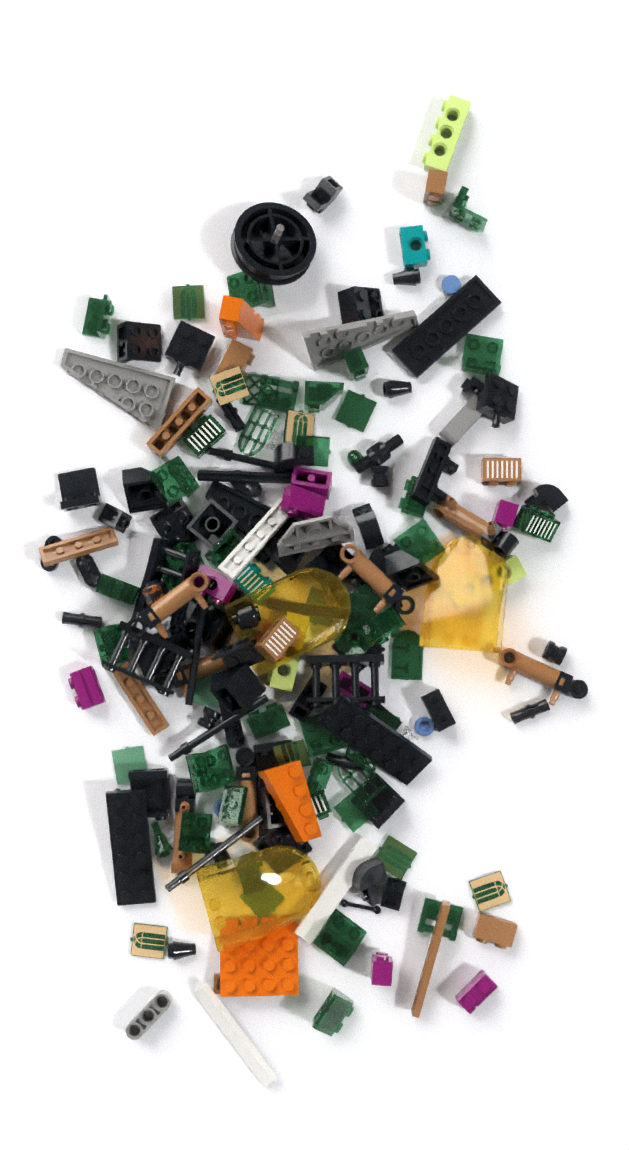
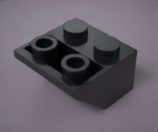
[337,286,384,324]
[209,662,266,716]

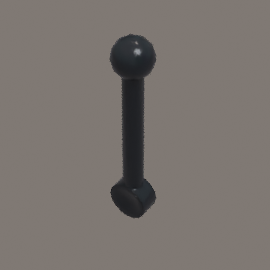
[341,900,381,914]

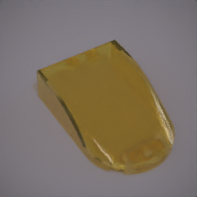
[419,536,508,654]
[223,568,351,677]
[196,846,321,952]

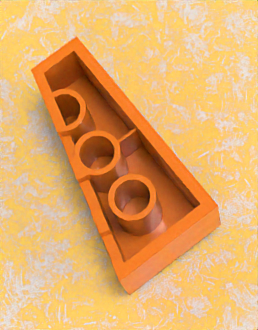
[219,295,264,341]
[257,760,322,842]

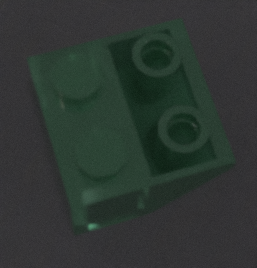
[313,908,367,966]

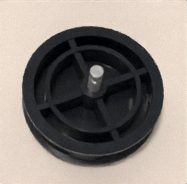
[230,202,316,286]

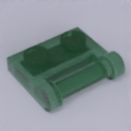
[256,374,299,414]
[417,897,463,942]

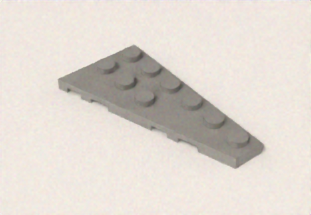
[302,310,419,371]
[60,348,176,431]

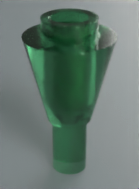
[150,821,173,858]

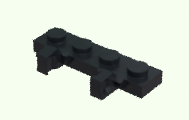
[410,436,459,507]

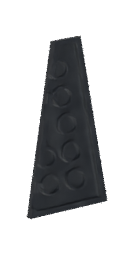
[205,481,305,579]

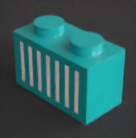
[234,563,276,606]

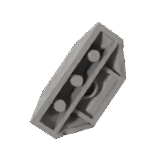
[277,514,354,557]

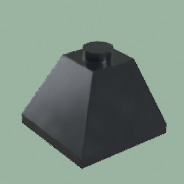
[122,467,167,514]
[186,498,240,555]
[385,550,440,592]

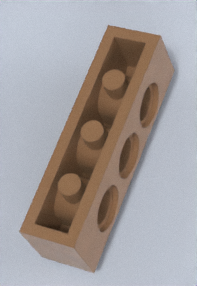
[146,387,213,459]

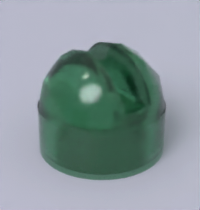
[347,450,364,467]

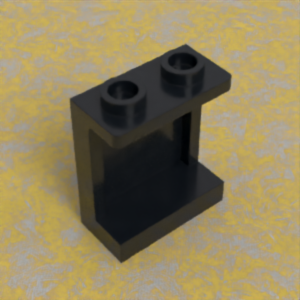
[128,768,171,821]

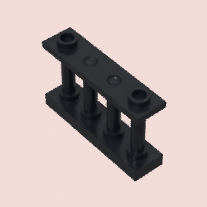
[136,538,201,626]
[102,621,192,697]
[306,654,385,708]

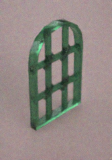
[238,406,279,456]
[338,754,388,806]

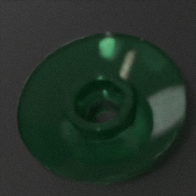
[334,618,372,655]

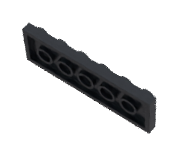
[391,275,502,379]
[317,693,432,785]
[106,788,157,906]

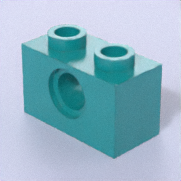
[399,225,430,269]

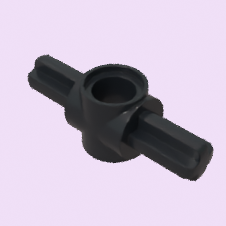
[353,434,404,474]

